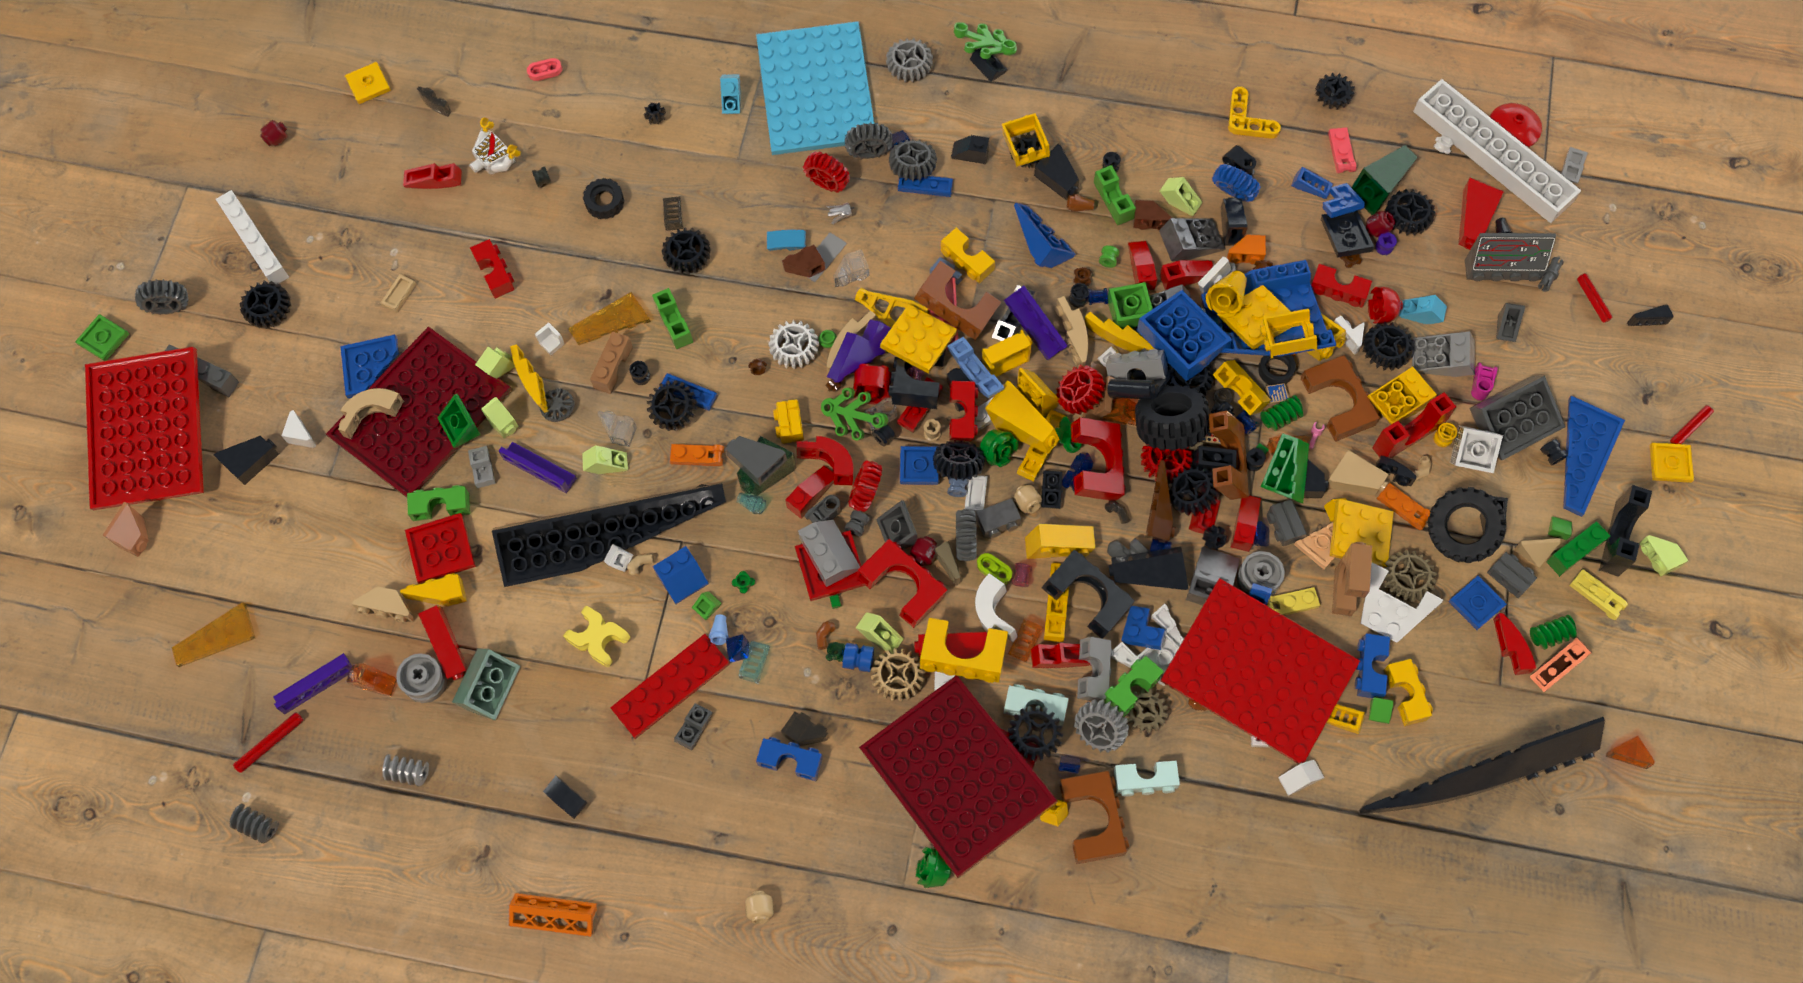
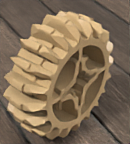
[871,648,925,702]

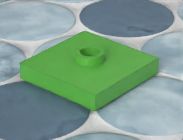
[75,314,129,361]

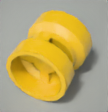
[1433,423,1457,448]

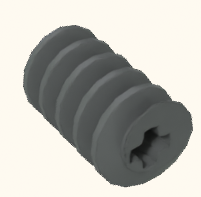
[229,803,279,844]

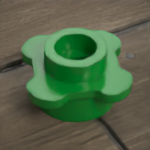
[732,571,755,594]

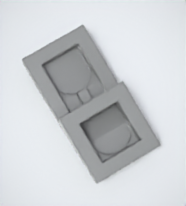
[1561,147,1588,184]
[468,446,496,488]

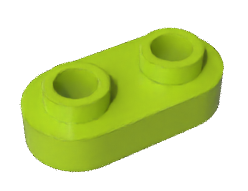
[977,553,1012,585]

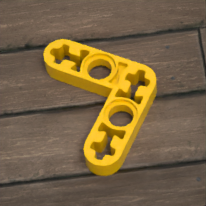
[1228,87,1281,139]

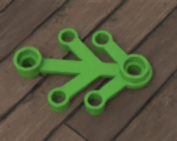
[953,22,1017,59]
[821,388,888,441]

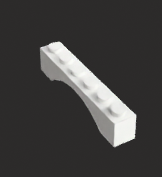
[216,190,289,284]

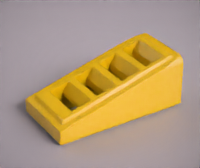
[1326,704,1365,734]

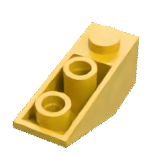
[400,574,467,607]

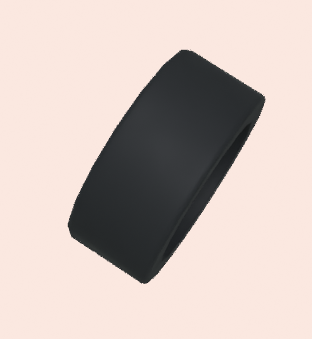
[1258,355,1296,385]

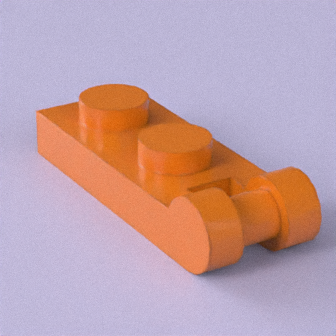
[670,444,724,466]
[1377,482,1430,530]

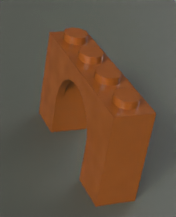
[914,260,1001,340]
[1300,355,1380,442]
[1209,411,1249,500]
[1059,771,1129,864]

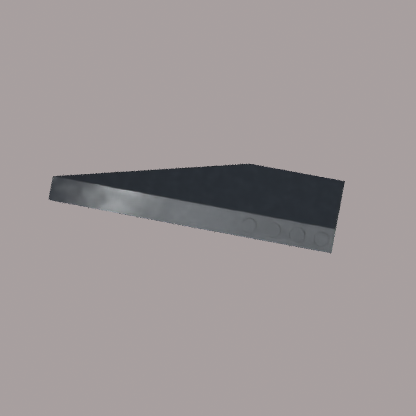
[1359,717,1605,814]

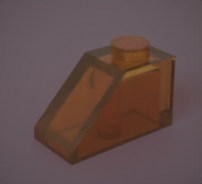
[346,663,397,697]

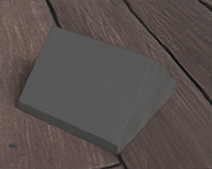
[876,500,917,549]

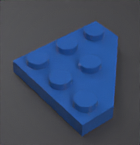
[340,334,399,399]

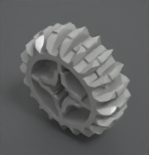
[886,38,933,82]
[1074,699,1129,753]

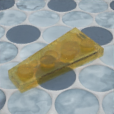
[172,602,256,667]

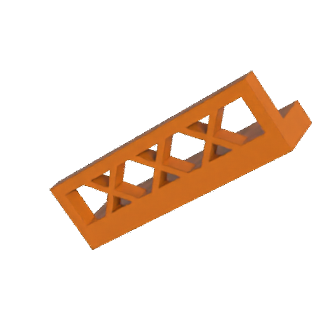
[509,893,597,937]

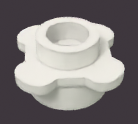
[1434,136,1453,154]

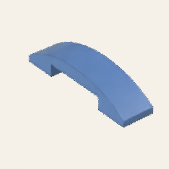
[948,337,1004,398]

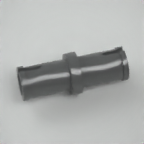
[1538,257,1564,292]

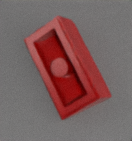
[1189,499,1220,534]

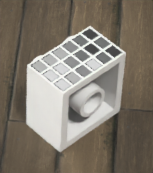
[1450,426,1503,473]

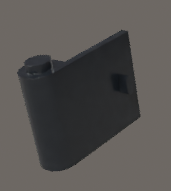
[1107,370,1174,399]

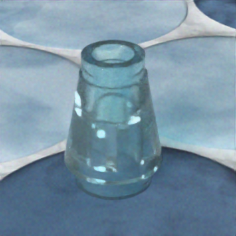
[736,492,766,514]

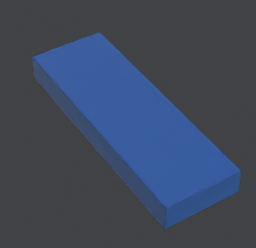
[898,176,953,197]
[658,373,717,411]

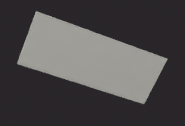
[807,233,847,282]

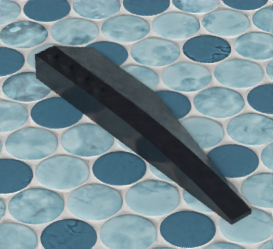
[492,483,726,587]

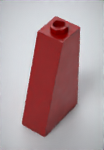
[1458,178,1504,250]
[418,605,468,681]
[914,632,987,659]

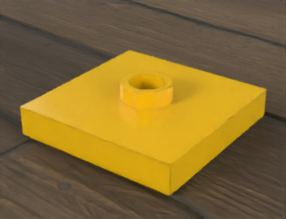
[345,62,391,104]
[1649,443,1694,483]

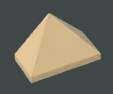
[1515,538,1561,568]

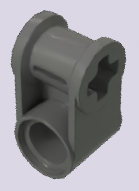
[805,495,841,523]

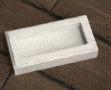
[964,475,987,513]

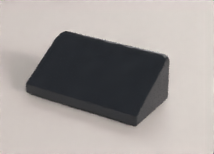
[970,48,1007,82]

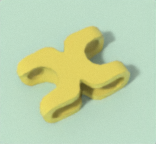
[563,606,631,667]

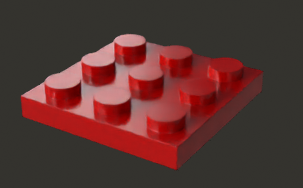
[405,513,476,584]
[795,530,865,602]

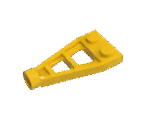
[855,288,930,328]

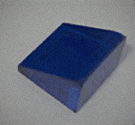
[892,130,910,148]
[1254,521,1269,547]
[1058,755,1080,773]

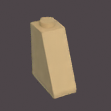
[1328,450,1389,496]

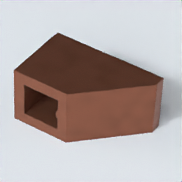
[1133,200,1172,230]
[782,245,826,278]

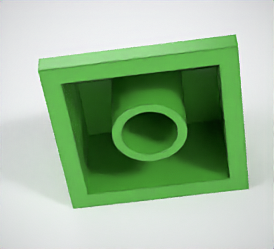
[1107,283,1153,329]

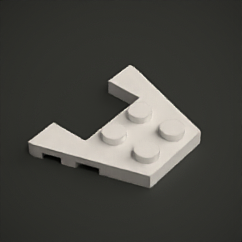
[1360,562,1443,643]
[1111,604,1183,686]

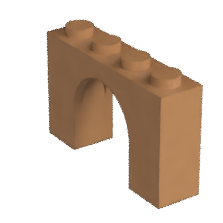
[1332,542,1372,616]

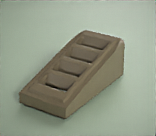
[935,541,960,585]

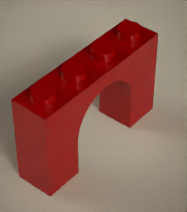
[1372,392,1456,459]
[1071,417,1125,501]
[856,539,947,628]

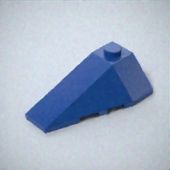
[1014,203,1076,268]

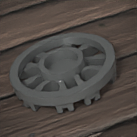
[539,388,575,422]

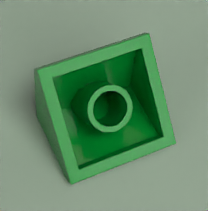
[438,394,481,448]

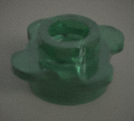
[826,642,846,662]

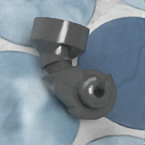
[1107,538,1149,558]

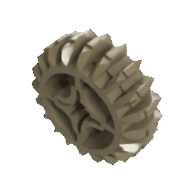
[1384,550,1437,603]

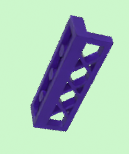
[1003,285,1068,360]
[499,442,577,494]
[273,653,355,714]

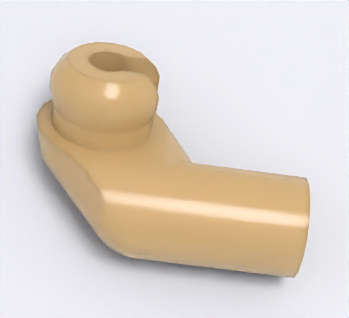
[627,554,653,575]

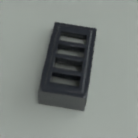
[1627,305,1674,326]

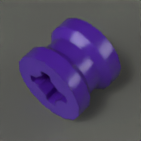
[1375,233,1397,255]

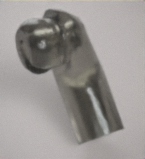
[1104,500,1130,524]

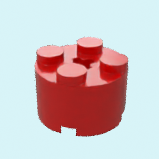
[853,364,891,404]

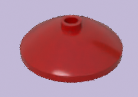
[1490,103,1542,148]

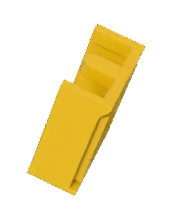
[1002,113,1050,167]
[1260,309,1317,358]
[982,330,1032,377]

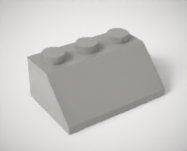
[798,520,860,587]

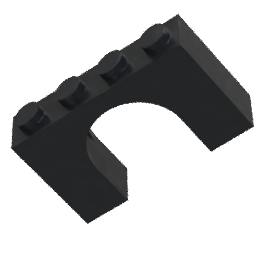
[889,349,946,409]
[1599,485,1652,577]
[1042,550,1135,639]

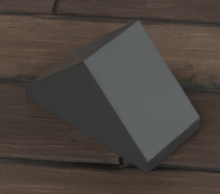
[1496,303,1525,342]

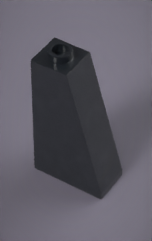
[1108,546,1189,590]

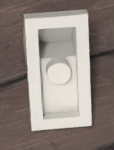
[1334,316,1364,355]

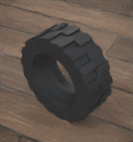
[583,178,624,219]

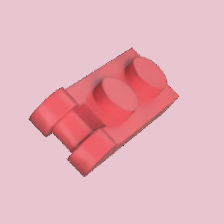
[1328,127,1356,173]

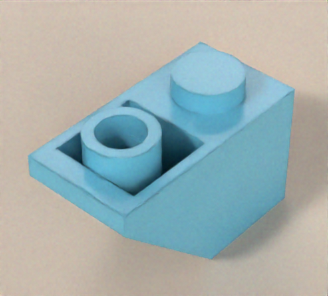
[720,74,741,114]
[1399,295,1447,325]

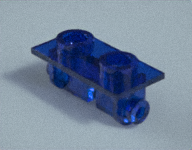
[1062,453,1093,492]

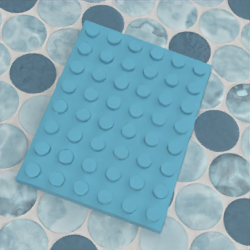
[756,22,874,155]

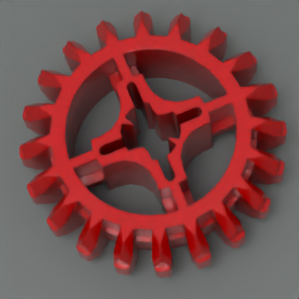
[803,151,850,193]
[1056,365,1105,415]
[1140,444,1192,483]
[848,460,882,512]

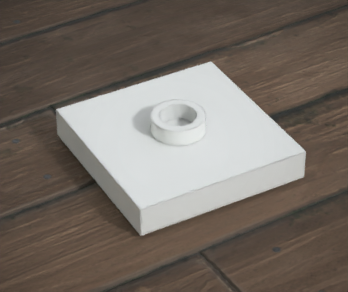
[1198,257,1231,294]

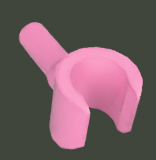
[1309,422,1325,449]

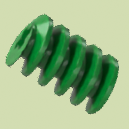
[1260,395,1304,431]
[1530,614,1577,650]

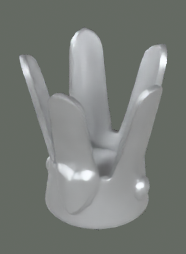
[827,203,854,224]

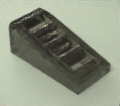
[663,196,684,231]

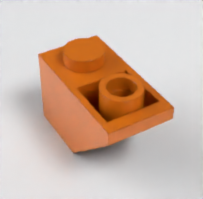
[1226,235,1266,265]

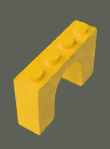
[920,618,1008,683]

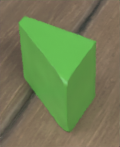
[1548,516,1572,540]
[692,592,722,620]
[1369,697,1394,724]

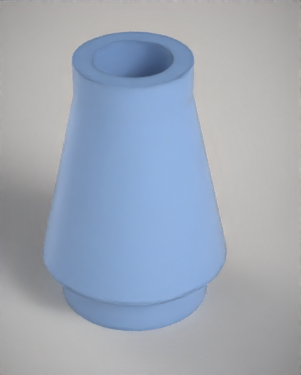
[709,614,729,645]

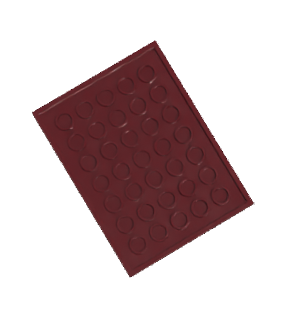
[326,326,512,498]
[859,675,1058,878]

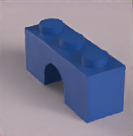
[1355,633,1390,699]
[756,737,823,781]

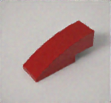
[403,163,462,189]
[1493,613,1537,675]
[1031,643,1091,668]

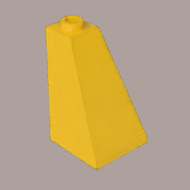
[985,380,1060,454]

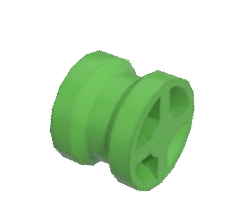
[1099,246,1120,268]

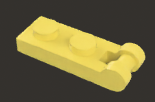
[1569,569,1628,620]
[1266,587,1320,616]

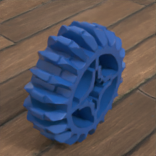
[1212,164,1261,202]

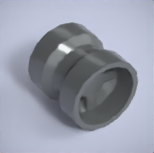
[845,510,870,537]

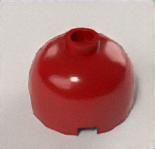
[1368,287,1403,324]

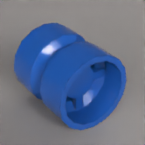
[842,643,874,672]

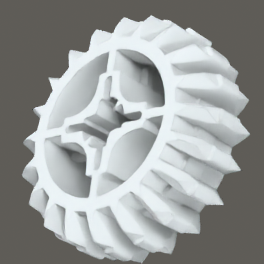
[769,320,819,369]

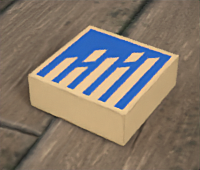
[1265,383,1288,406]

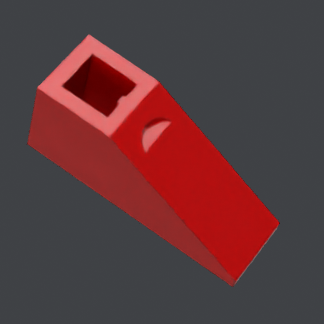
[1160,260,1214,290]

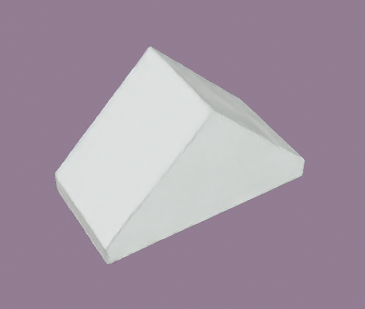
[282,410,316,448]
[1278,760,1324,796]

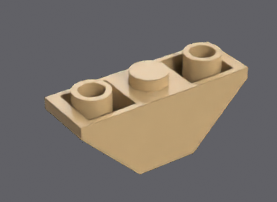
[352,586,414,623]

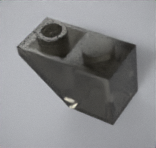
[781,711,829,746]

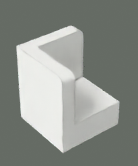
[535,323,565,355]

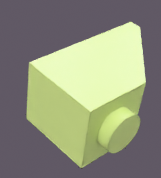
[1160,177,1202,216]
[481,397,519,439]
[856,612,904,654]

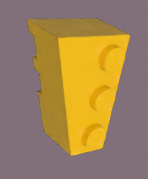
[1025,524,1096,559]

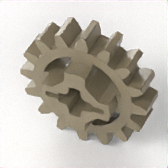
[1126,689,1168,734]

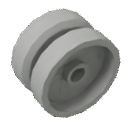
[1237,551,1285,596]
[396,653,447,703]

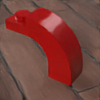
[797,436,853,486]

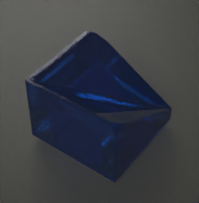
[726,634,750,663]

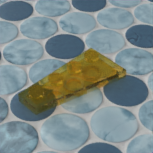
[568,292,651,345]

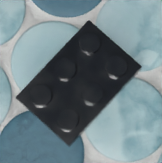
[1321,210,1374,258]

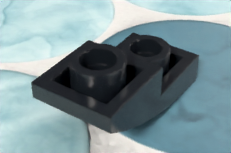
[1376,456,1417,486]
[1041,470,1062,509]
[543,776,588,819]

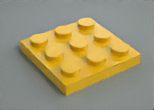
[1218,285,1291,350]
[880,304,957,374]
[1329,499,1394,568]

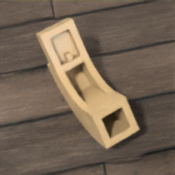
[338,388,403,439]

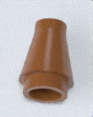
[1067,194,1094,212]

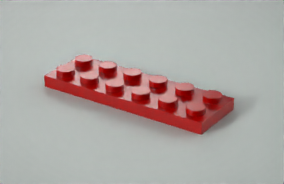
[610,634,730,739]

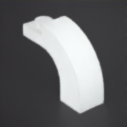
[975,574,1018,642]

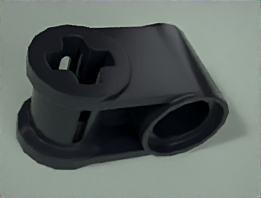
[1222,145,1257,177]

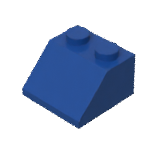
[652,546,709,604]

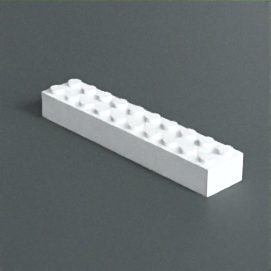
[1413,79,1581,223]

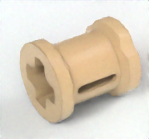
[924,419,941,442]

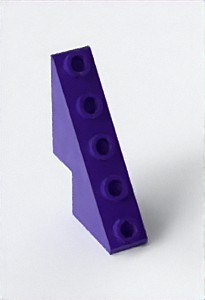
[827,319,891,382]

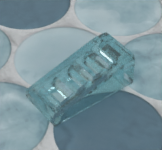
[738,640,770,683]

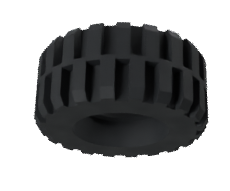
[1135,385,1210,451]
[1427,487,1506,563]

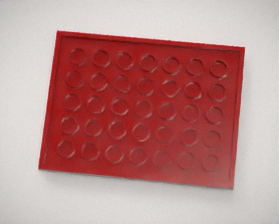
[85,347,204,511]
[1160,578,1360,764]

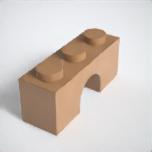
[590,331,633,394]

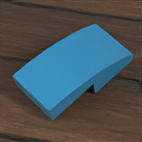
[767,230,806,251]

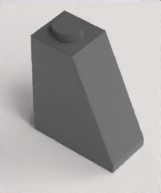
[725,436,787,486]

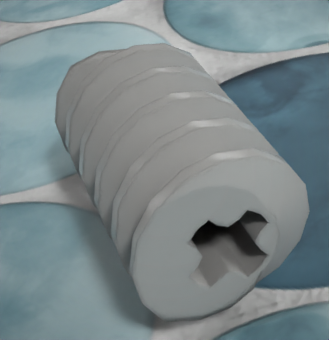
[382,754,429,786]

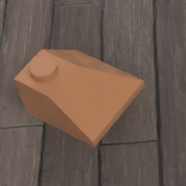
[103,502,149,557]

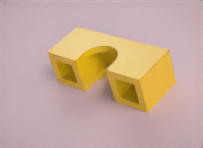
[941,228,995,284]
[1213,360,1272,415]
[1384,659,1433,727]

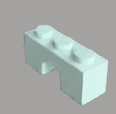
[1004,684,1068,726]
[1113,761,1180,796]

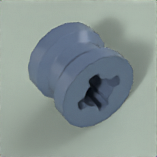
[947,479,968,497]

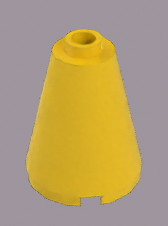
[1206,271,1247,317]

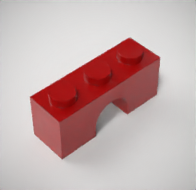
[470,239,515,299]
[1311,264,1372,308]
[949,381,978,441]

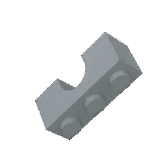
[1105,349,1168,380]
[1077,637,1112,702]

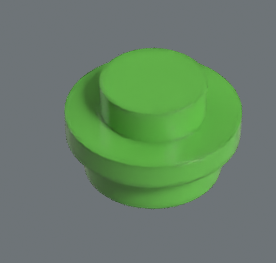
[818,330,837,348]

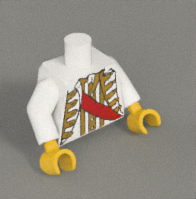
[469,118,521,174]

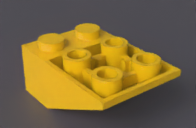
[1367,366,1437,424]
[1017,368,1059,417]

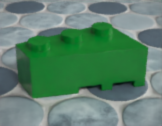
[1261,433,1309,504]

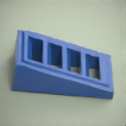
[1291,167,1333,199]

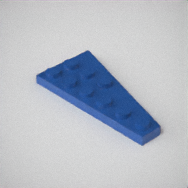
[1563,396,1625,517]

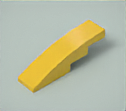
[1084,312,1154,352]
[510,344,548,413]
[1017,410,1068,482]
[1044,563,1069,642]

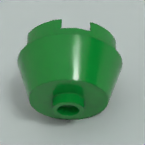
[980,429,1018,467]
[915,847,951,888]

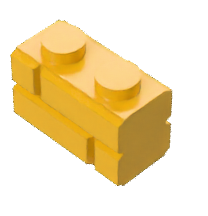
[773,399,804,444]

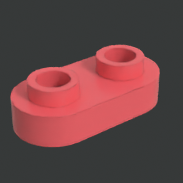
[527,58,562,81]

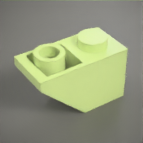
[475,347,515,379]
[582,445,628,474]
[1640,535,1688,576]

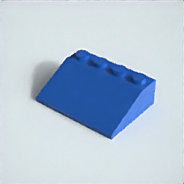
[1137,290,1232,381]

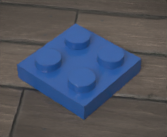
[900,446,938,485]
[1448,576,1507,630]

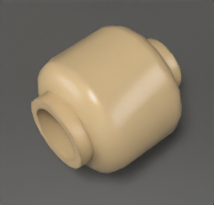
[1013,485,1042,514]
[745,891,773,924]

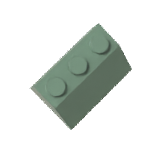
[452,648,520,720]

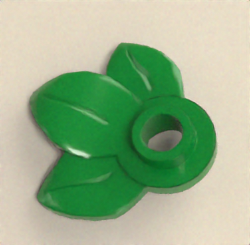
[1055,416,1081,453]

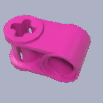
[1471,362,1498,401]

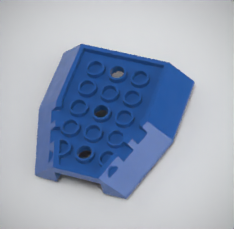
[1201,260,1336,357]

